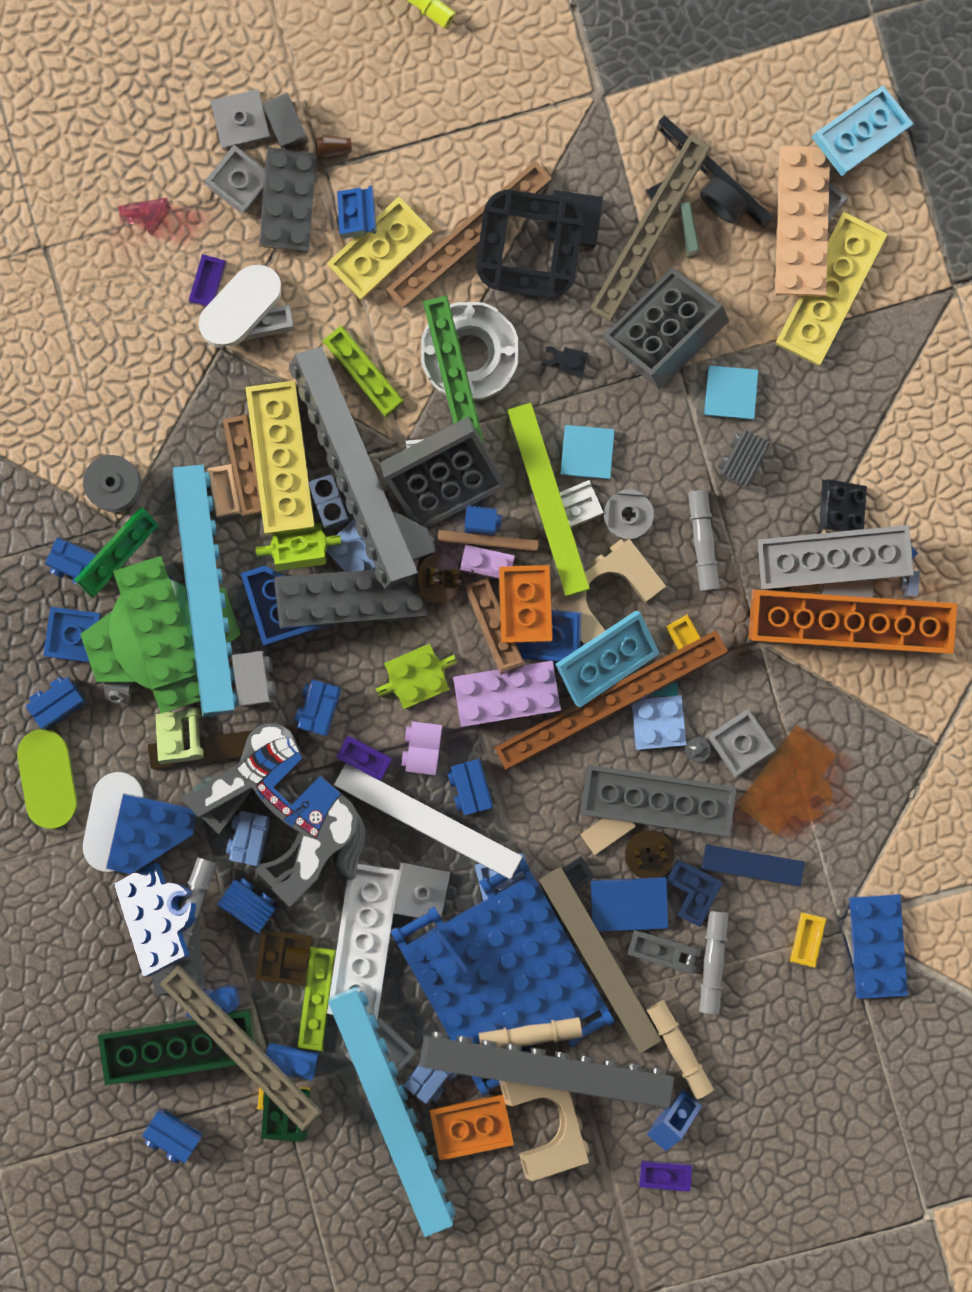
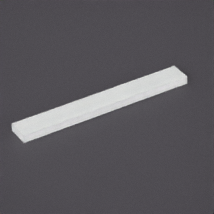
[334,763,523,880]

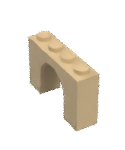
[551,539,666,645]
[499,1080,589,1181]

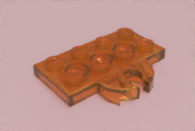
[736,725,837,836]

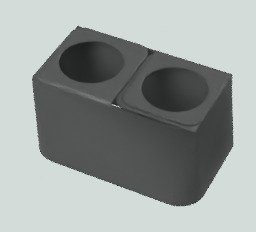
[262,92,309,150]

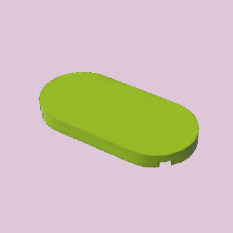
[17,729,77,829]

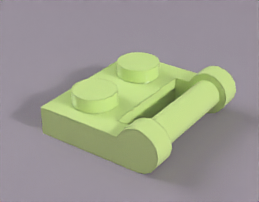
[155,708,204,764]

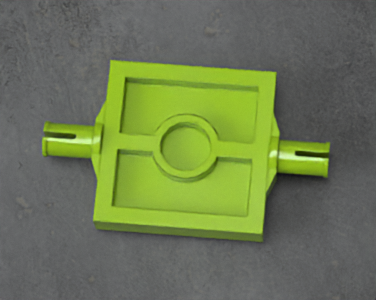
[256,523,342,571]
[376,643,458,709]

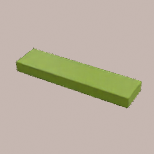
[322,325,404,418]
[298,947,336,1051]

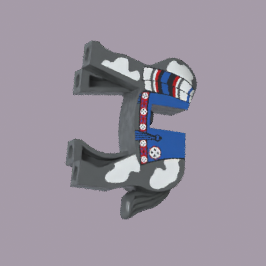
[181,723,365,907]

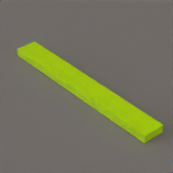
[508,403,590,597]

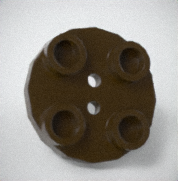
[415,553,462,603]
[624,830,674,878]

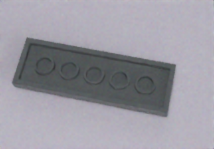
[274,567,427,629]
[580,765,737,837]

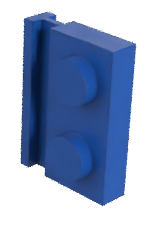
[337,186,377,239]

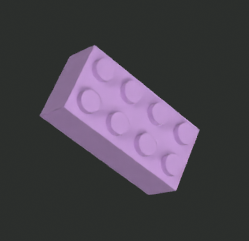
[453,661,561,727]

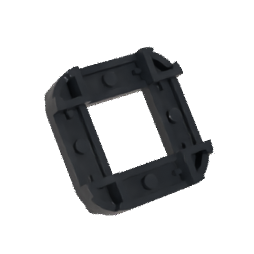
[476,189,583,298]

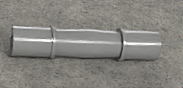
[688,490,720,591]
[180,857,217,946]
[699,911,729,1014]

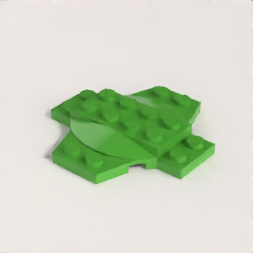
[80,556,241,714]

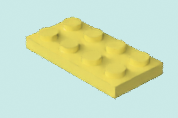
[327,196,433,301]

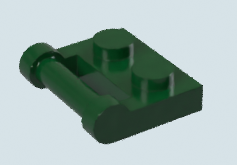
[261,1089,311,1142]

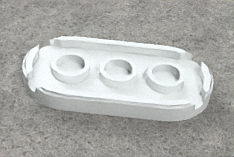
[199,265,281,348]
[83,772,144,872]

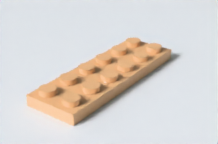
[775,146,830,297]

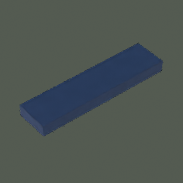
[701,844,805,886]

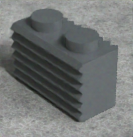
[718,429,771,490]

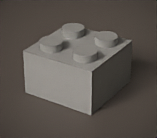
[232,651,277,707]

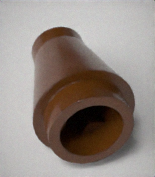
[315,134,352,159]

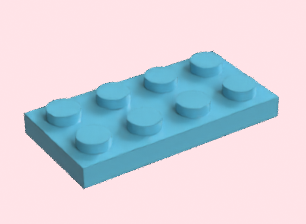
[811,85,913,176]
[556,611,660,707]

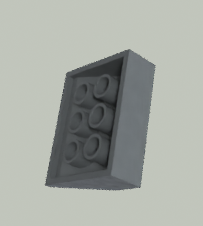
[603,267,729,390]
[380,416,506,528]

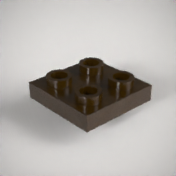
[255,929,312,986]

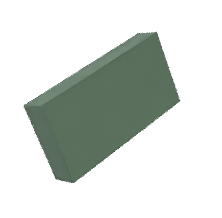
[678,202,699,258]

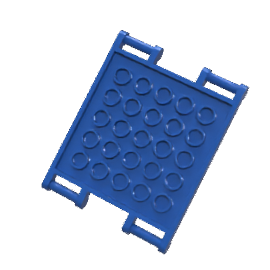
[390,858,615,1098]

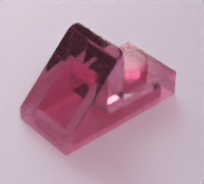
[118,197,171,236]

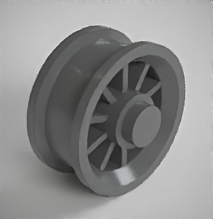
[83,455,142,512]

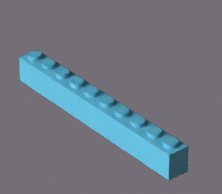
[172,465,238,717]
[328,986,456,1237]

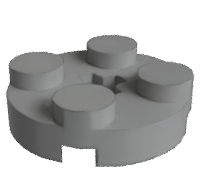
[604,489,654,540]

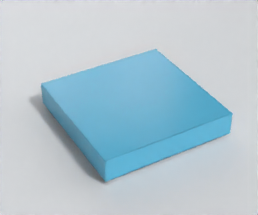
[704,365,758,420]
[560,425,615,480]

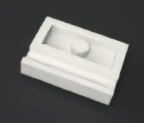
[560,480,603,528]

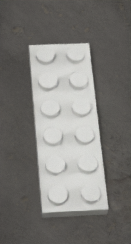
[327,864,399,1020]

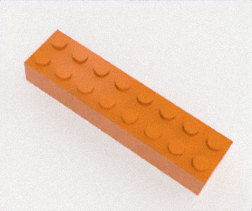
[748,589,958,654]

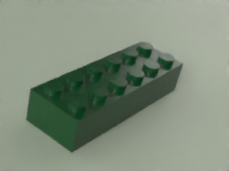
[98,1008,258,1086]

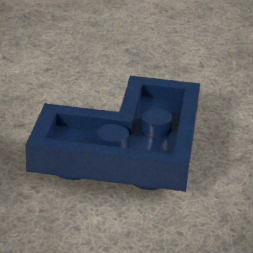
[667,859,723,927]

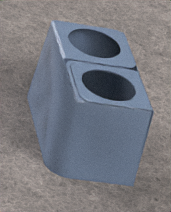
[308,474,352,530]

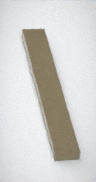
[589,135,711,322]
[539,867,662,1053]
[160,965,321,1131]

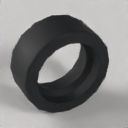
[700,178,748,224]

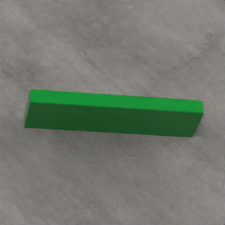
[74,507,159,598]

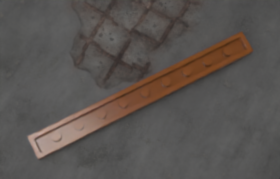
[494,630,728,771]

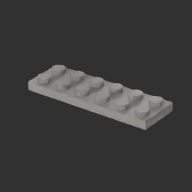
[757,525,914,590]

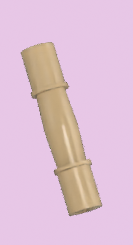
[647,1000,714,1099]
[479,1017,582,1048]

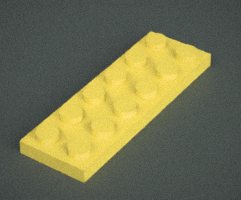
[775,212,887,367]
[246,380,315,535]

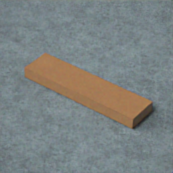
[222,414,262,517]
[438,530,538,553]
[465,578,524,675]

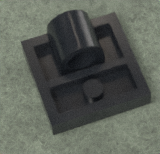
[819,479,867,533]

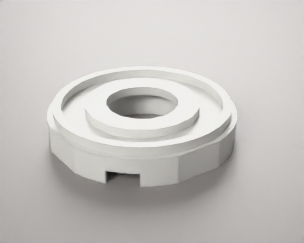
[421,302,518,401]

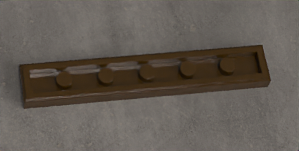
[148,724,300,769]

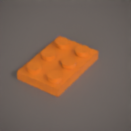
[499,565,552,643]
[429,1094,514,1161]

